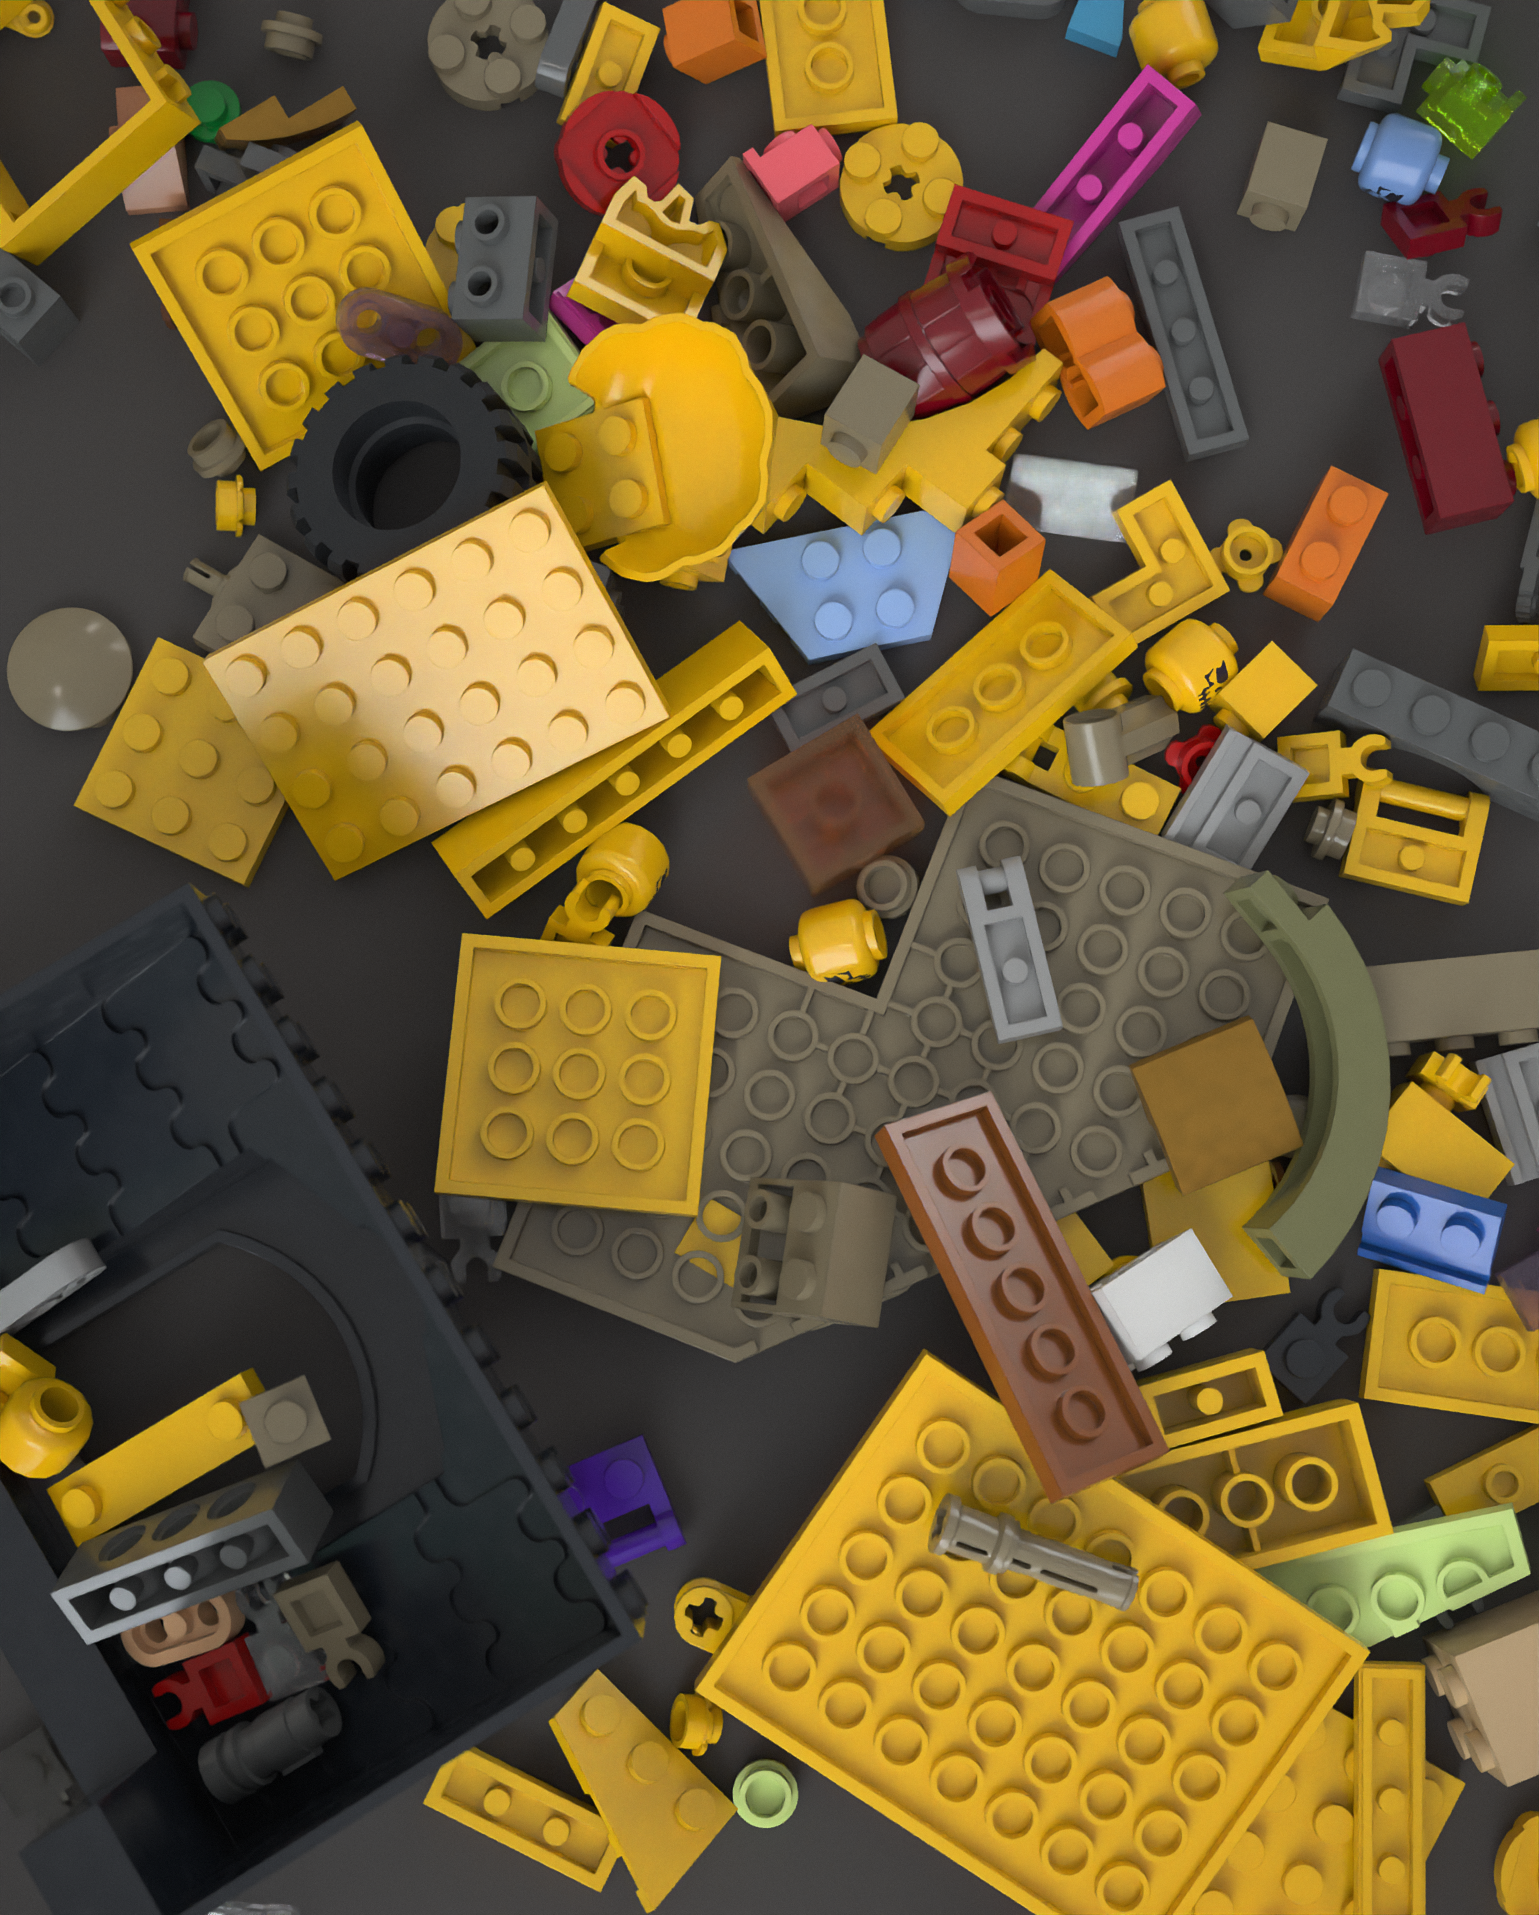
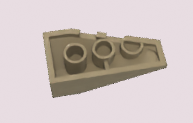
[695,156,861,419]

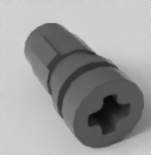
[198,1686,342,1805]

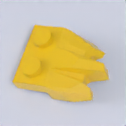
[1258,0,1431,71]
[567,176,727,324]

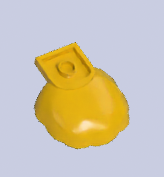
[535,312,778,582]

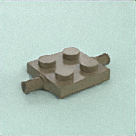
[183,534,346,653]

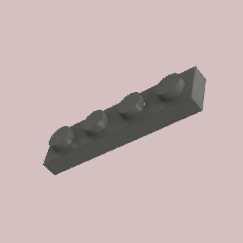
[1116,206,1249,462]

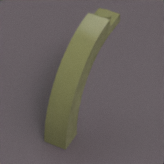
[1223,870,1390,1279]

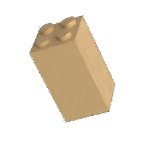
[1421,1590,1539,1787]

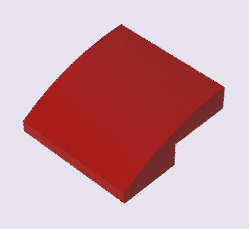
[924,184,1074,349]

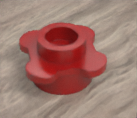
[1164,724,1222,794]

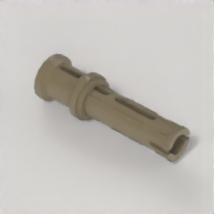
[928,1493,1139,1611]

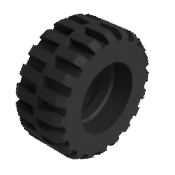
[286,354,543,583]

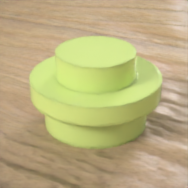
[733,1759,798,1828]

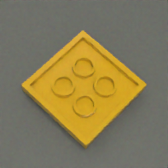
[74,637,289,888]

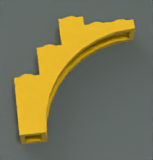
[750,348,1063,536]

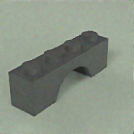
[1312,648,1539,822]

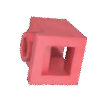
[743,123,842,222]

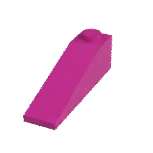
[1034,64,1202,285]

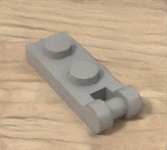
[956,855,1063,1044]

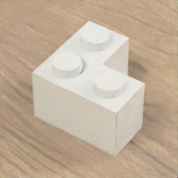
[1088,1228,1233,1372]

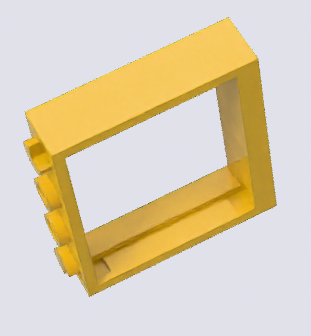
[0,0,201,266]

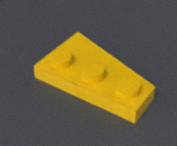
[548,1669,738,1913]

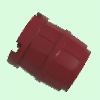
[858,251,1036,421]

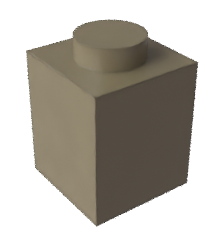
[1236,121,1328,232]
[821,354,920,474]

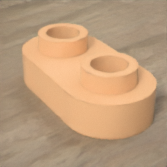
[120,1590,246,1667]

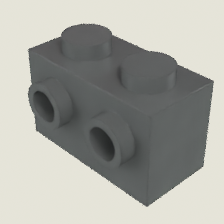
[448,196,559,342]

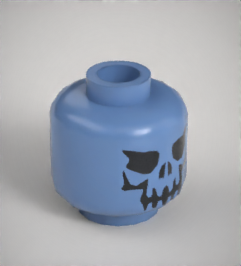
[1351,113,1450,205]

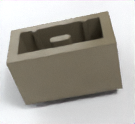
[731,1177,897,1328]

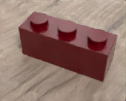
[1378,322,1517,535]

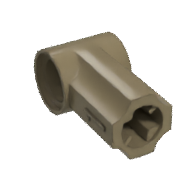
[1063,695,1180,787]

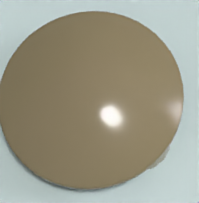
[7,607,133,731]

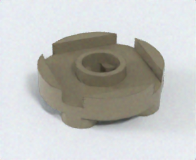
[427,0,548,111]

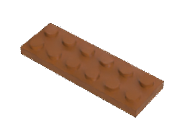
[874,1091,1170,1504]

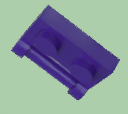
[567,1434,687,1568]

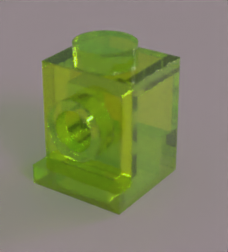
[1416,57,1527,160]

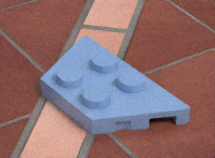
[728,510,955,665]

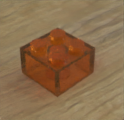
[747,713,925,898]

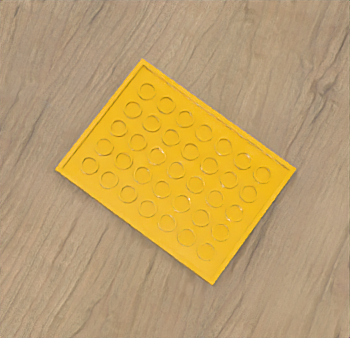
[694,1348,1370,1915]

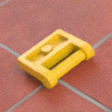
[1339,767,1490,906]

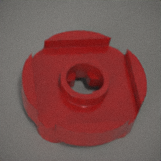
[554,90,681,218]

